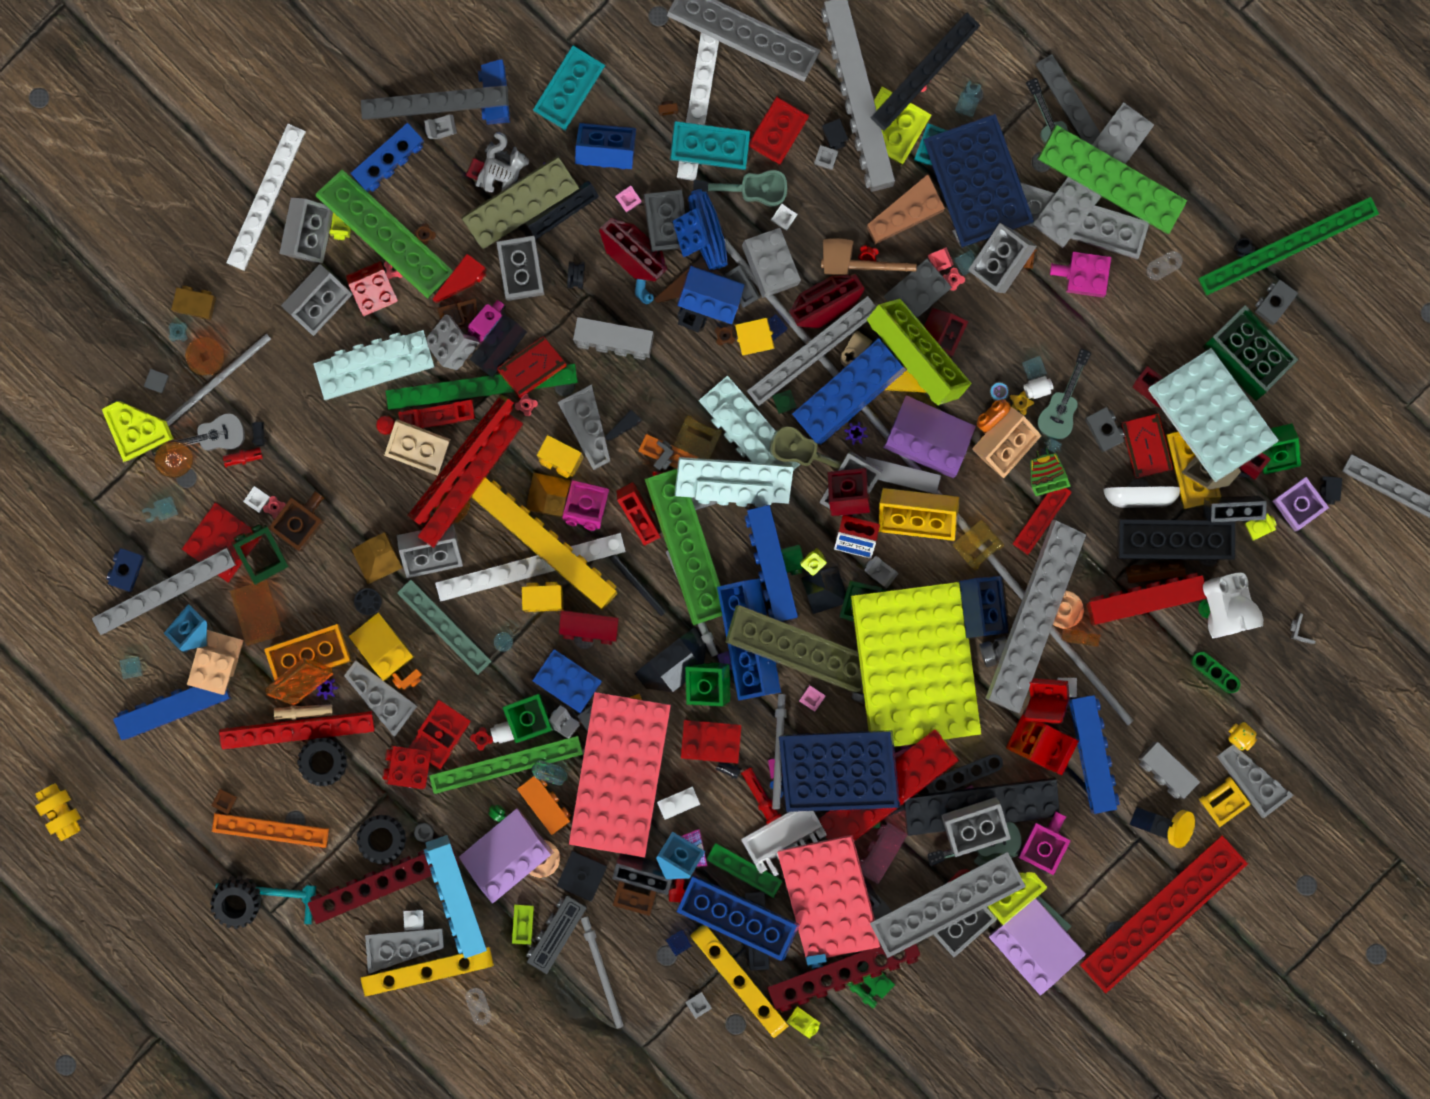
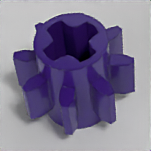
[844,422,868,445]
[314,676,339,700]

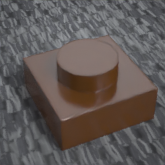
[658,101,678,116]
[211,789,238,815]

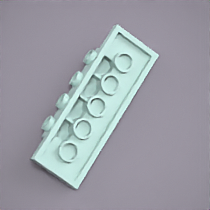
[313,330,435,400]
[699,376,801,471]
[675,457,793,507]

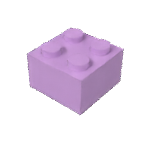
[1272,477,1329,532]

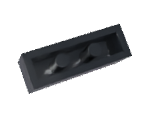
[469,314,527,377]
[1203,495,1267,522]
[612,853,673,895]

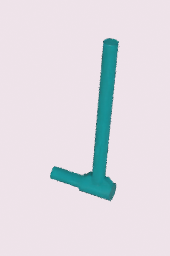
[216,883,317,924]

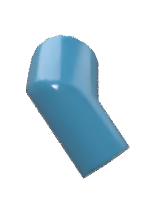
[635,279,654,304]

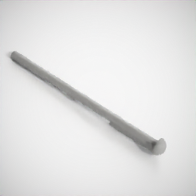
[165,334,271,426]

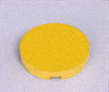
[1168,810,1195,848]

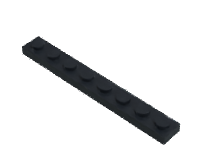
[870,12,981,131]

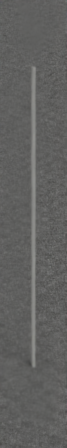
[724,238,1134,725]

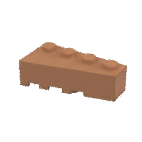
[867,175,945,244]

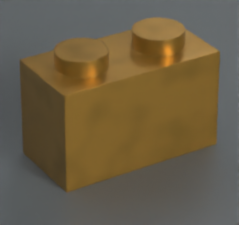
[171,286,216,320]

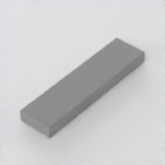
[866,457,941,494]

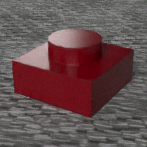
[465,157,485,180]

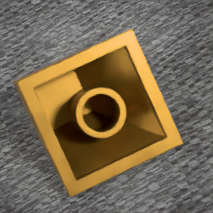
[526,472,571,518]
[352,532,403,584]

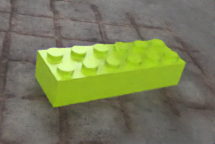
[866,299,972,405]

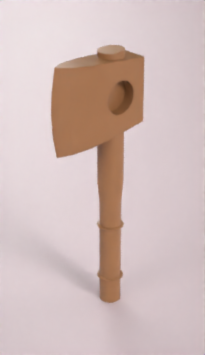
[821,238,917,275]

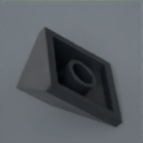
[801,566,846,614]

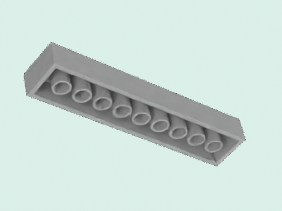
[821,0,895,192]

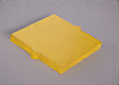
[735,318,774,356]

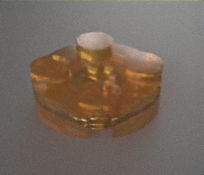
[185,337,224,376]
[1061,628,1101,647]

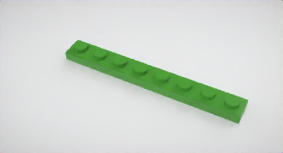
[429,736,583,794]

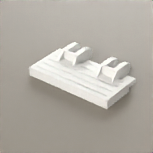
[741,811,827,876]

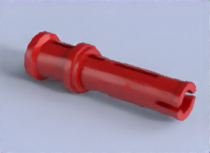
[741,767,782,825]

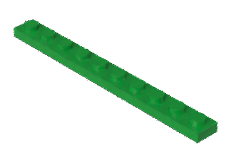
[1198,197,1379,296]
[386,364,578,410]

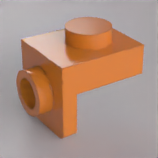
[392,669,423,690]

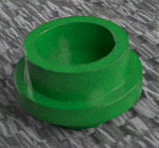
[1198,599,1210,619]
[488,805,507,822]

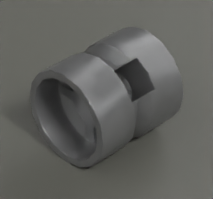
[979,636,1007,668]

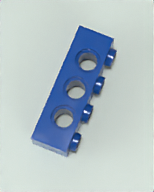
[351,123,424,193]

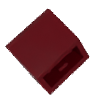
[924,308,969,359]

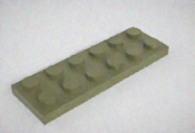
[462,156,579,249]

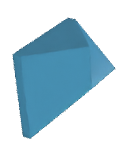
[164,604,207,652]
[656,832,705,879]

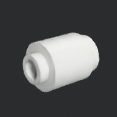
[1024,376,1053,399]
[490,721,514,744]

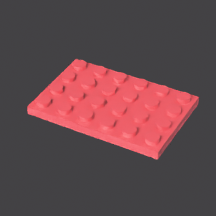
[777,835,881,958]

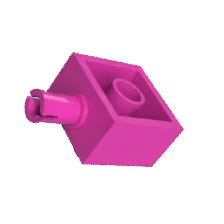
[1050,252,1111,298]
[1017,812,1071,875]

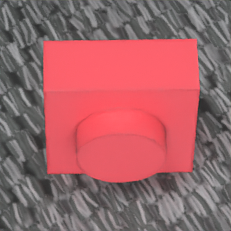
[928,247,954,271]

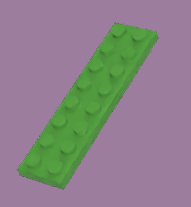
[1037,125,1187,234]
[316,170,453,299]
[645,469,722,625]

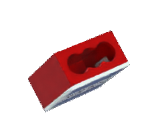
[834,515,880,558]

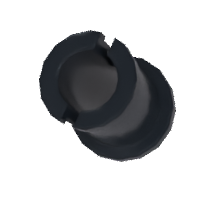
[252,422,267,447]
[716,762,741,779]

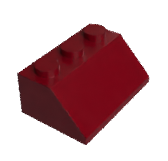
[559,610,620,645]

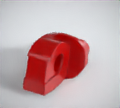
[669,879,686,903]

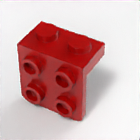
[1024,678,1070,723]
[382,745,431,789]

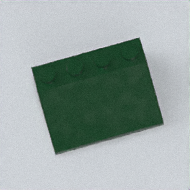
[1203,305,1299,401]

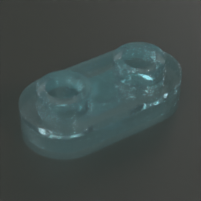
[532,760,568,785]

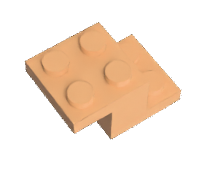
[187,630,244,695]

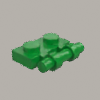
[847,962,895,1009]

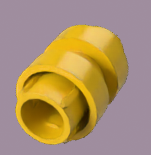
[35,783,81,841]

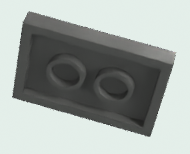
[643,190,685,252]
[884,259,952,318]

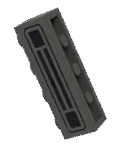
[526,895,587,974]

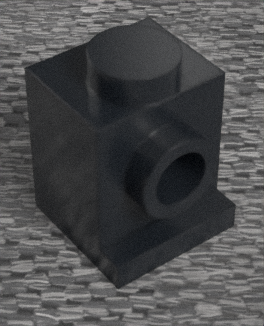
[677,307,708,333]
[1320,476,1342,505]

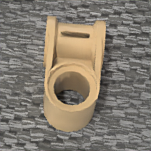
[840,330,872,367]

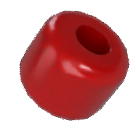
[376,415,395,435]

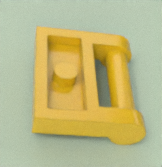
[1199,776,1251,827]

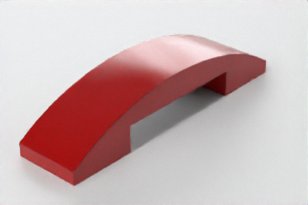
[398,400,475,429]

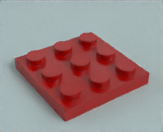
[182,503,263,583]

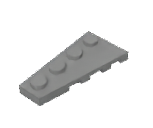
[1217,745,1294,818]
[365,928,444,974]

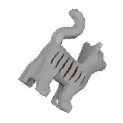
[475,132,529,192]

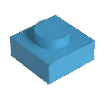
[806,954,826,969]

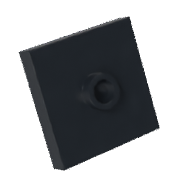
[557,851,607,902]

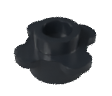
[1234,238,1256,257]

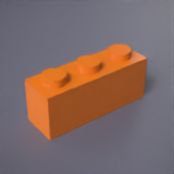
[517,775,571,835]

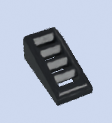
[605,410,642,442]

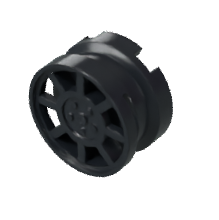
[567,261,585,289]
[354,588,382,615]

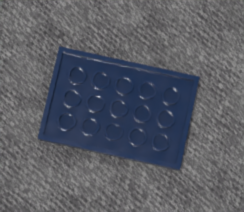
[923,114,1034,248]
[779,730,900,812]

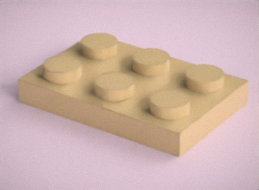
[384,419,451,476]

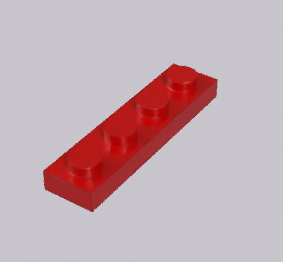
[1012,488,1072,555]

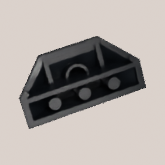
[634,627,706,692]

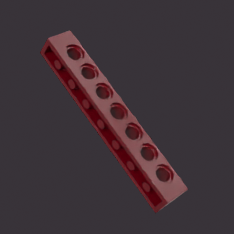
[307,843,460,924]
[767,943,921,1012]

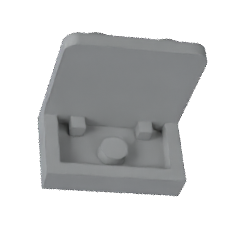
[426,315,480,370]

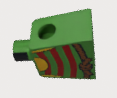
[1030,448,1071,496]

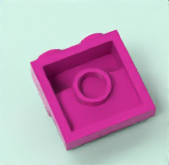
[563,480,609,531]

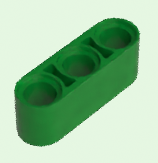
[1191,652,1241,693]

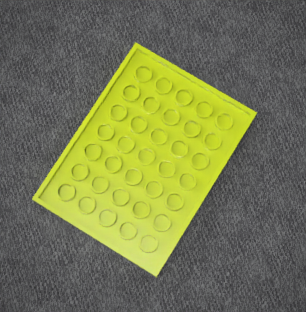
[851,582,981,747]

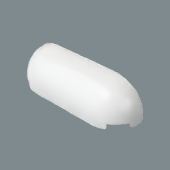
[1103,487,1180,508]

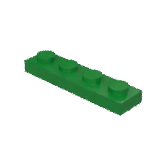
[706,843,783,898]

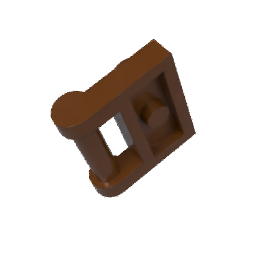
[613,881,656,916]

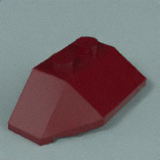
[599,218,668,281]
[789,274,865,328]

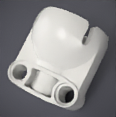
[1203,573,1264,638]

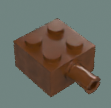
[268,491,324,552]

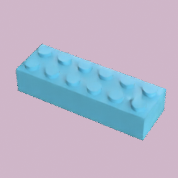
[424,835,487,958]

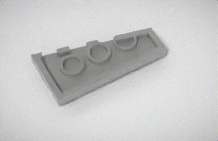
[558,385,611,470]
[344,660,417,737]

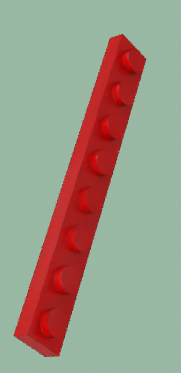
[418,414,523,548]
[219,711,375,750]

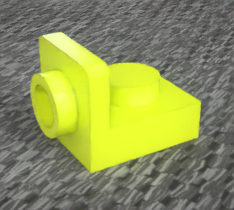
[329,213,351,240]
[1245,513,1277,541]
[800,548,827,576]
[787,1006,821,1039]

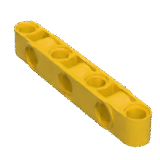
[690,925,789,1038]
[360,947,494,997]

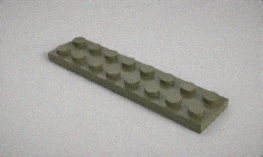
[725,605,864,694]

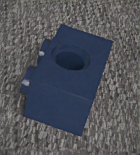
[106,548,145,592]

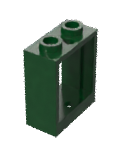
[231,524,289,585]

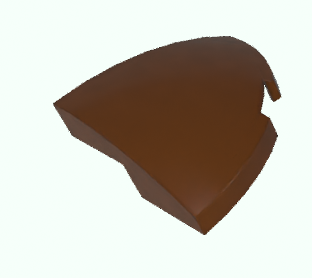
[437,298,477,335]

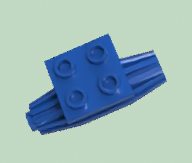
[673,189,728,270]

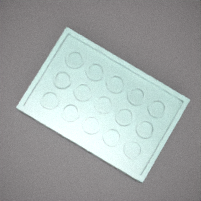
[1148,348,1279,482]

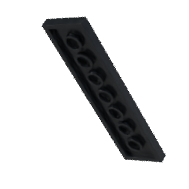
[904,778,1060,836]

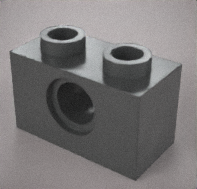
[1255,280,1298,326]
[1085,407,1125,453]

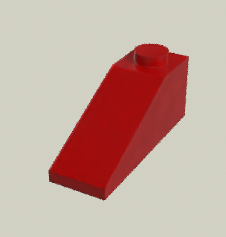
[432,254,487,304]
[616,482,661,546]

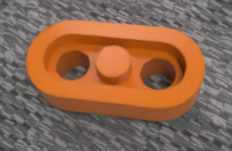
[977,399,1011,432]

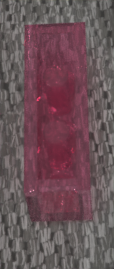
[860,822,908,884]

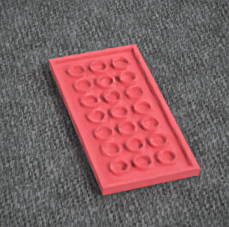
[569,692,671,858]

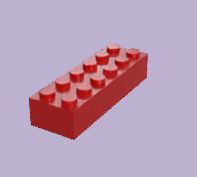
[1086,573,1207,626]

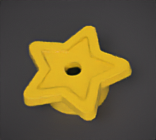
[1010,391,1034,415]

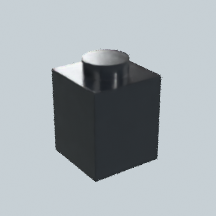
[822,119,848,150]

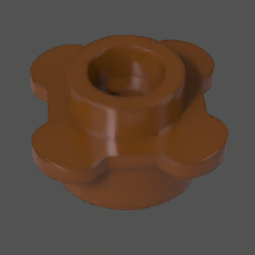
[413,223,436,246]
[715,325,735,346]

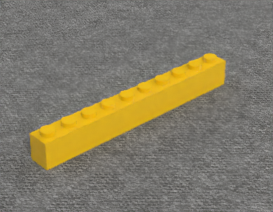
[471,478,617,611]

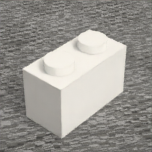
[657,786,700,820]

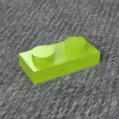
[512,905,534,945]

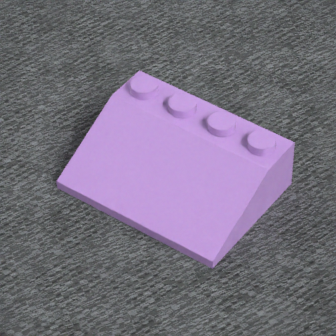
[459,808,554,904]
[989,898,1086,996]

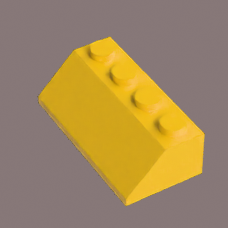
[879,488,959,541]

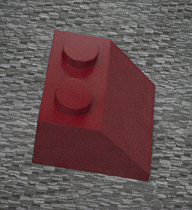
[828,468,870,516]

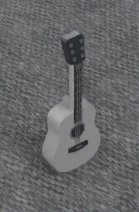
[151,414,245,456]

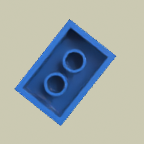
[533,649,602,713]

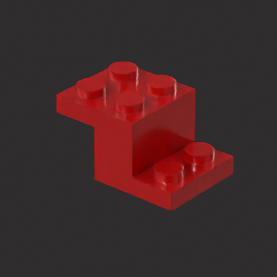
[409,700,471,769]
[1006,714,1079,776]
[681,720,741,764]

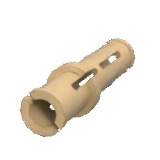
[274,704,333,720]

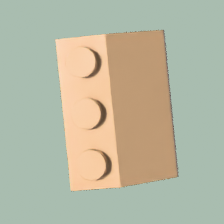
[972,407,1042,478]

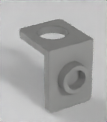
[1290,613,1315,644]

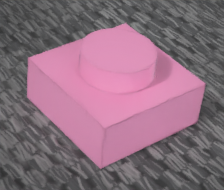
[615,186,642,213]
[799,685,825,712]

